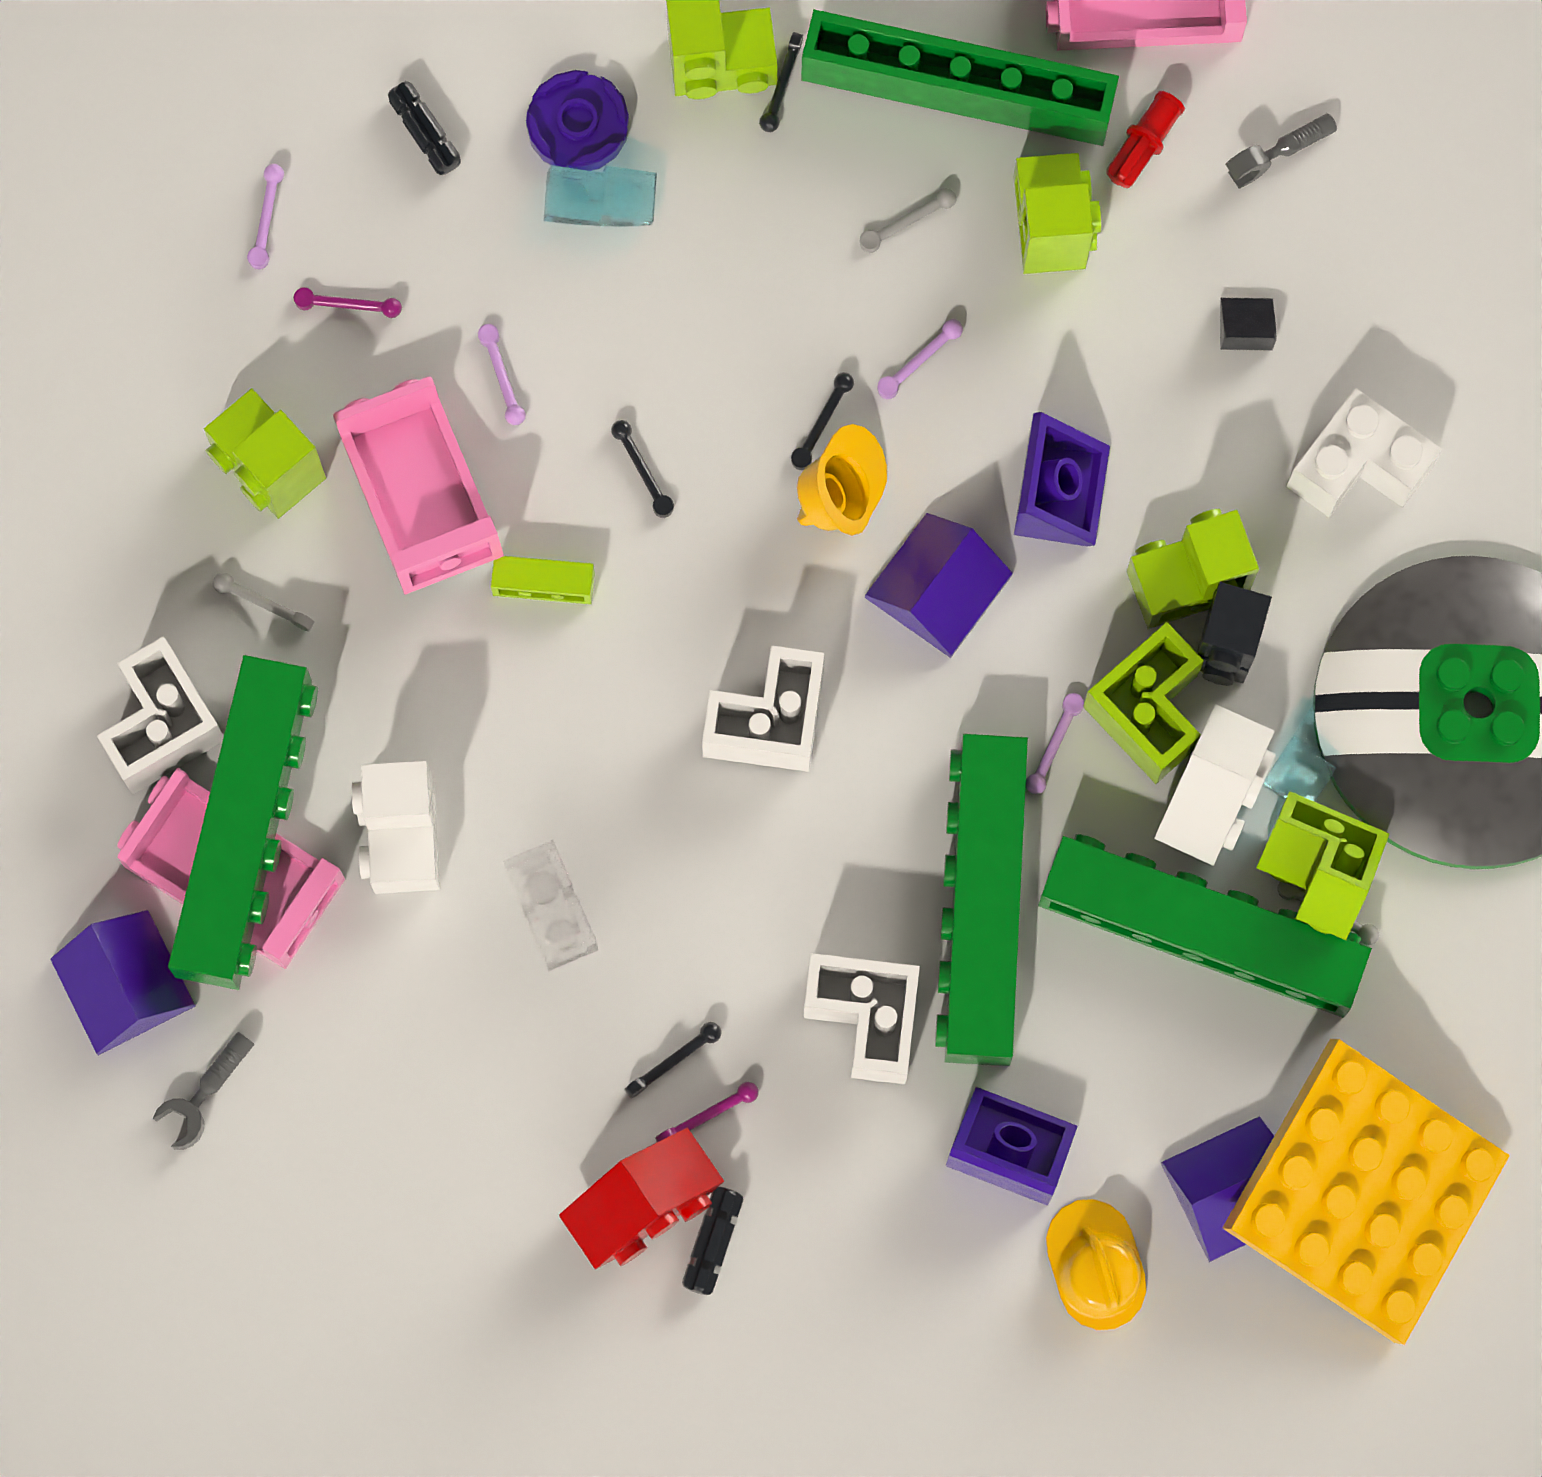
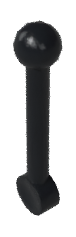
[759,32,804,132]
[791,372,854,470]
[611,420,674,518]
[624,1022,722,1098]

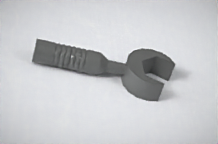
[1225,113,1337,189]
[153,1032,255,1150]

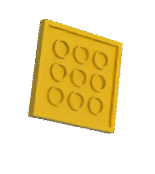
[1222,1039,1510,1345]

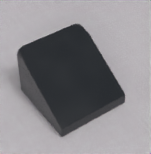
[1220,298,1276,351]

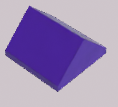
[1014,412,1110,547]
[865,513,1013,658]
[50,910,196,1056]
[946,1087,1078,1206]
[1161,1116,1274,1262]

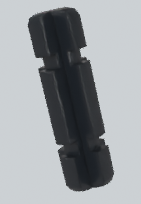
[388,81,461,175]
[682,1187,743,1295]

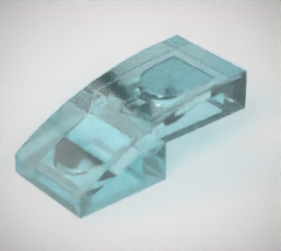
[544,165,657,227]
[1262,702,1337,802]

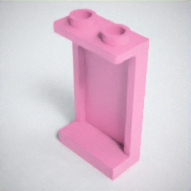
[1046,0,1247,51]
[333,377,504,595]
[117,768,345,969]

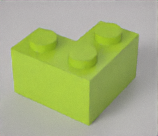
[666,0,778,99]
[1013,153,1101,274]
[203,388,326,519]
[1126,509,1259,629]
[1083,622,1204,784]
[1256,791,1389,940]

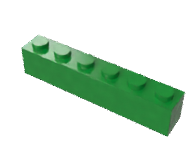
[801,9,1119,146]
[168,655,318,990]
[935,734,1028,1066]
[1038,834,1372,1018]

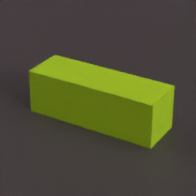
[491,556,595,604]

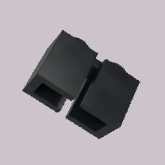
[1197,582,1272,686]

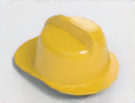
[797,424,887,536]
[1046,1199,1146,1330]

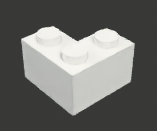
[1287,388,1442,517]
[97,636,224,795]
[702,646,824,772]
[1154,704,1276,866]
[352,761,439,894]
[803,953,920,1084]

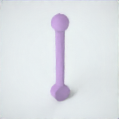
[247,164,284,269]
[877,319,963,399]
[478,324,526,425]
[1026,693,1084,794]

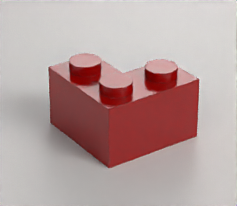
[559,1127,725,1270]

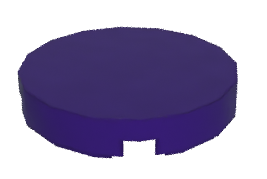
[526,70,629,173]

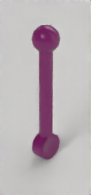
[293,287,402,318]
[655,1082,759,1142]

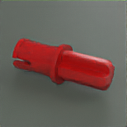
[1106,91,1185,188]

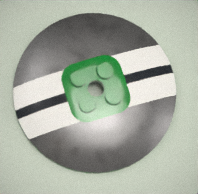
[1313,556,1542,869]

